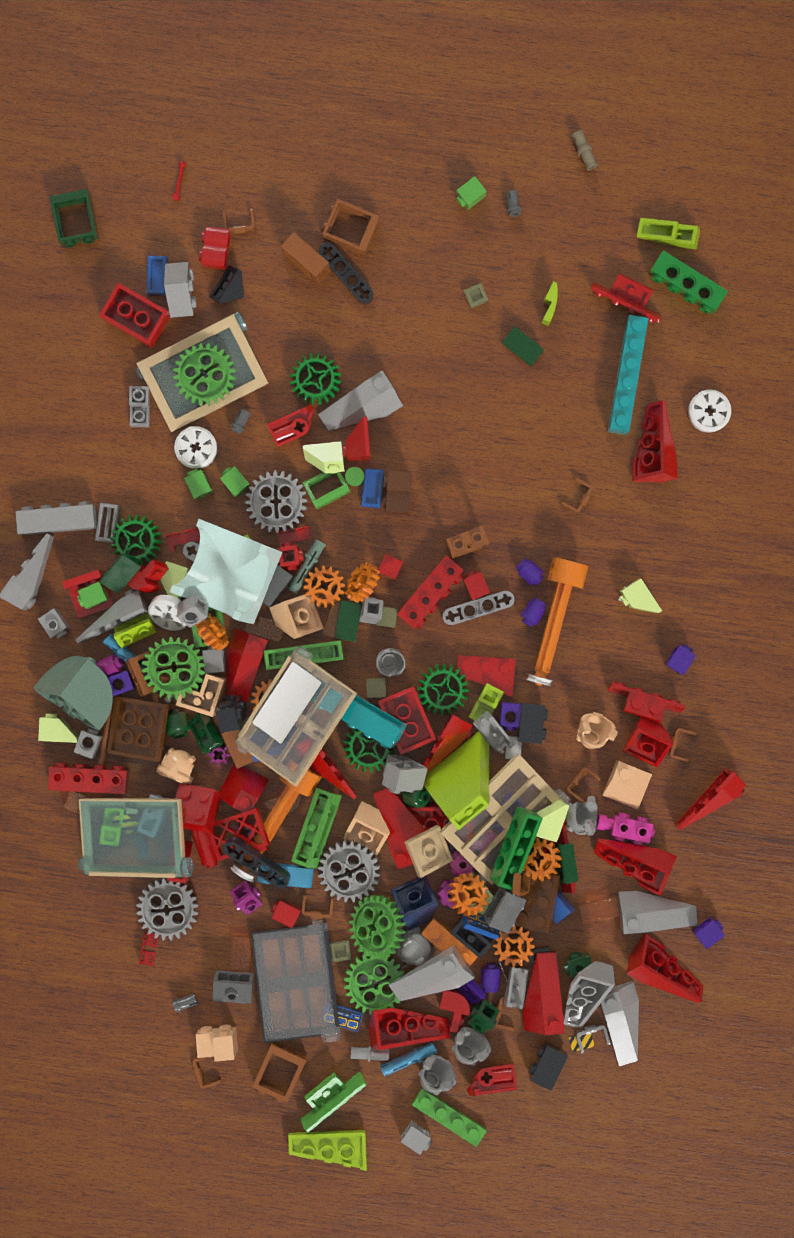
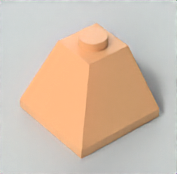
[270,595,324,639]
[602,760,652,810]
[343,801,390,856]

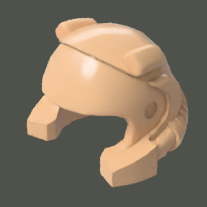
[577,712,618,749]
[156,747,196,785]

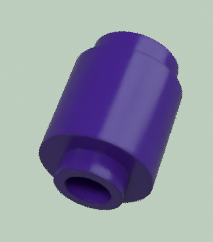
[516,558,544,586]
[520,597,547,627]
[481,963,500,993]

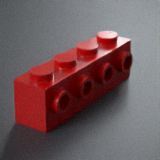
[397,556,464,629]
[48,762,130,794]

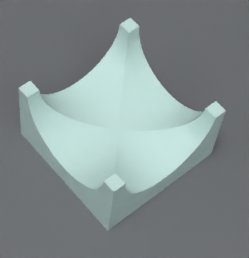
[170,519,282,624]

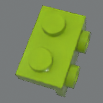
[113,613,156,648]

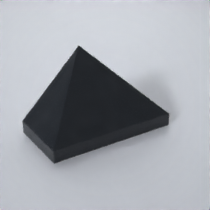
[209,265,244,303]

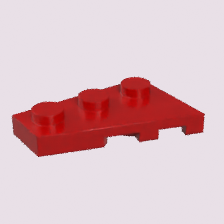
[457,655,515,697]

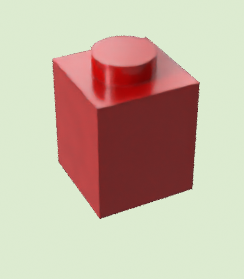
[379,554,403,580]
[463,570,490,601]
[271,898,302,928]

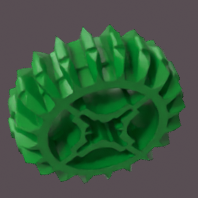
[290,353,341,405]
[110,514,162,565]
[417,663,469,715]
[343,728,395,773]

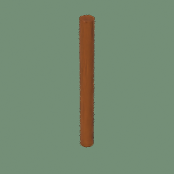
[97,696,115,765]

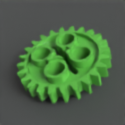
[173,343,236,406]
[141,637,205,700]
[349,895,406,959]
[344,953,404,1015]

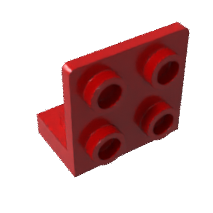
[62,569,114,618]

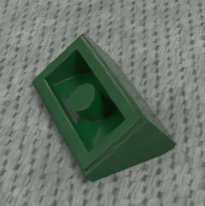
[502,326,544,367]
[99,553,141,593]
[334,600,362,642]
[190,712,224,754]
[553,843,578,884]

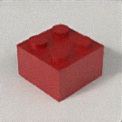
[169,783,222,833]

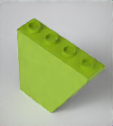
[424,731,489,830]

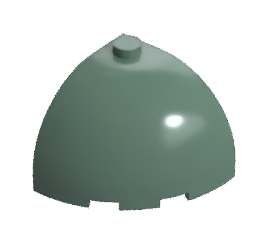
[33,656,113,730]

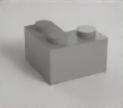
[164,262,197,318]
[382,754,428,794]

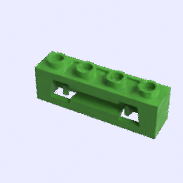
[264,640,344,670]
[291,788,342,868]

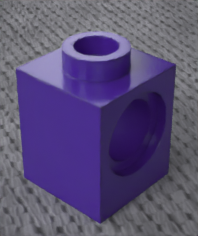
[665,644,696,675]
[108,670,136,696]
[499,702,522,731]
[692,917,725,949]

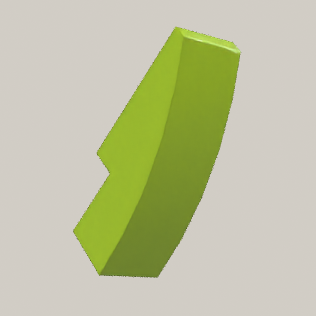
[637,218,700,249]

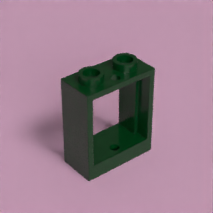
[49,189,100,248]

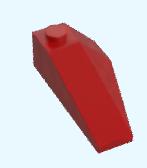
[293,736,357,799]
[522,951,564,1035]

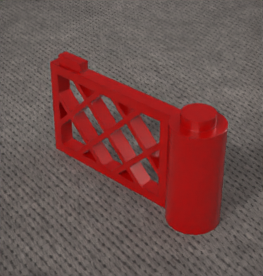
[190,808,270,869]

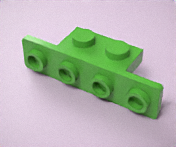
[301,1072,367,1133]

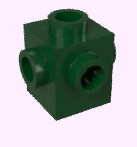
[563,952,592,980]
[467,999,500,1034]

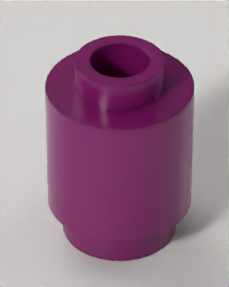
[96,654,124,678]

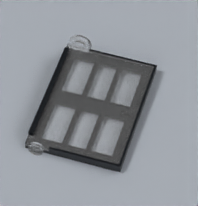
[251,919,341,1043]

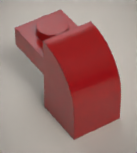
[128,559,169,593]
[439,989,470,1033]

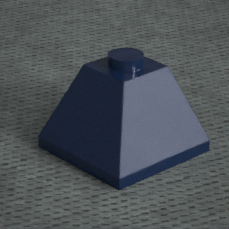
[391,875,439,931]

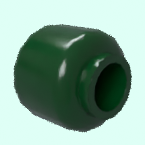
[166,709,190,739]
[402,784,430,808]

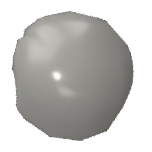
[376,648,405,677]

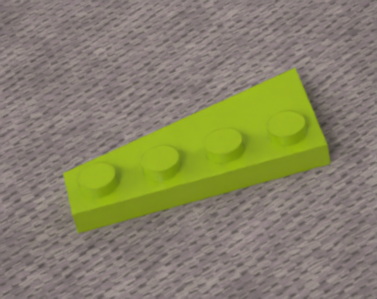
[288,1130,367,1171]

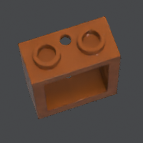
[321,199,380,256]
[281,232,330,285]
[445,525,490,560]
[126,648,186,697]
[252,1042,307,1103]

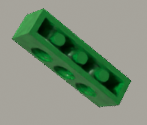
[648,250,728,314]
[489,806,543,890]

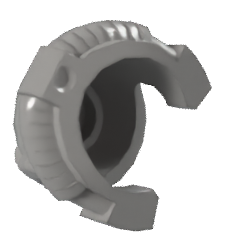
[565,796,598,836]
[397,926,436,966]
[452,1027,491,1066]
[418,1054,457,1095]

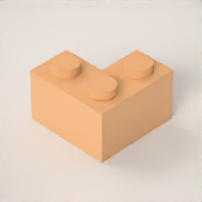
[176,673,227,717]
[196,1025,238,1061]

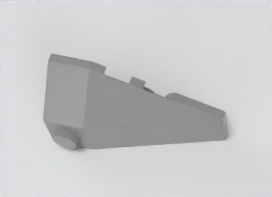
[318,371,403,431]
[0,533,54,610]
[76,589,148,643]
[618,890,697,934]
[389,945,475,1001]
[563,961,615,1029]
[600,981,639,1066]

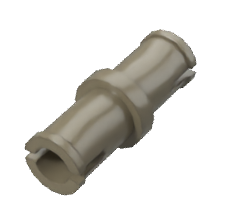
[571,130,598,171]

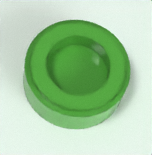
[345,467,364,487]

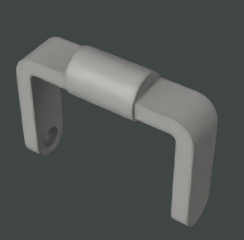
[576,1024,611,1054]

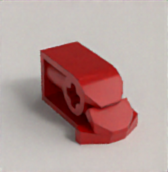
[267,404,315,447]
[467,1063,518,1096]

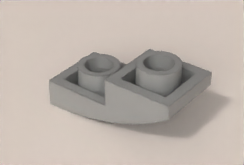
[129,386,150,427]

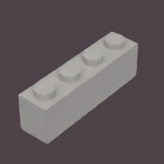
[16,501,97,535]

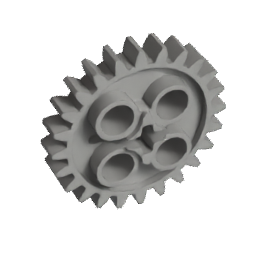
[245,470,308,533]
[318,839,380,902]
[136,878,199,941]

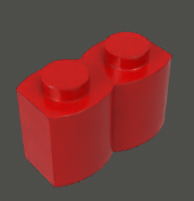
[199,226,231,270]

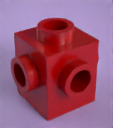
[278,543,304,571]

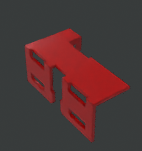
[276,526,311,547]
[164,528,200,552]
[138,932,159,966]

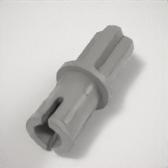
[351,1046,389,1062]

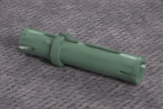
[287,539,326,594]

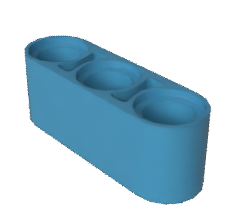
[257,863,314,888]

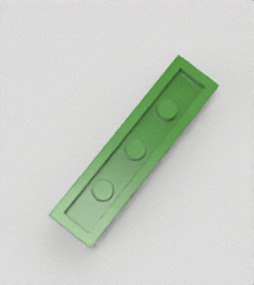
[412,1087,487,1147]

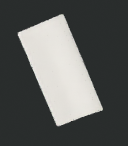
[253,662,321,744]

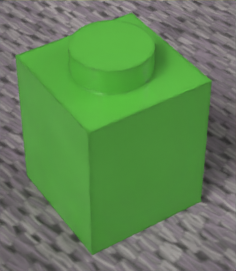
[456,176,487,210]
[220,466,251,498]
[184,469,213,500]
[77,582,110,609]

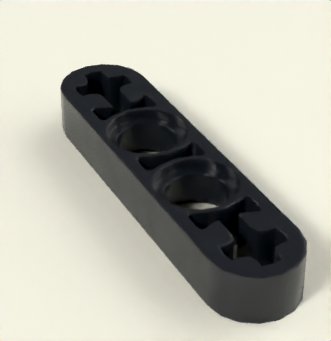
[319,242,374,305]
[223,837,291,889]

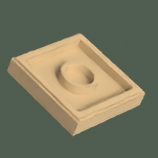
[404,825,453,878]

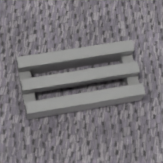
[95,503,120,543]

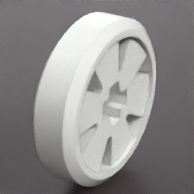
[688,390,731,433]
[174,426,217,469]
[148,595,187,631]

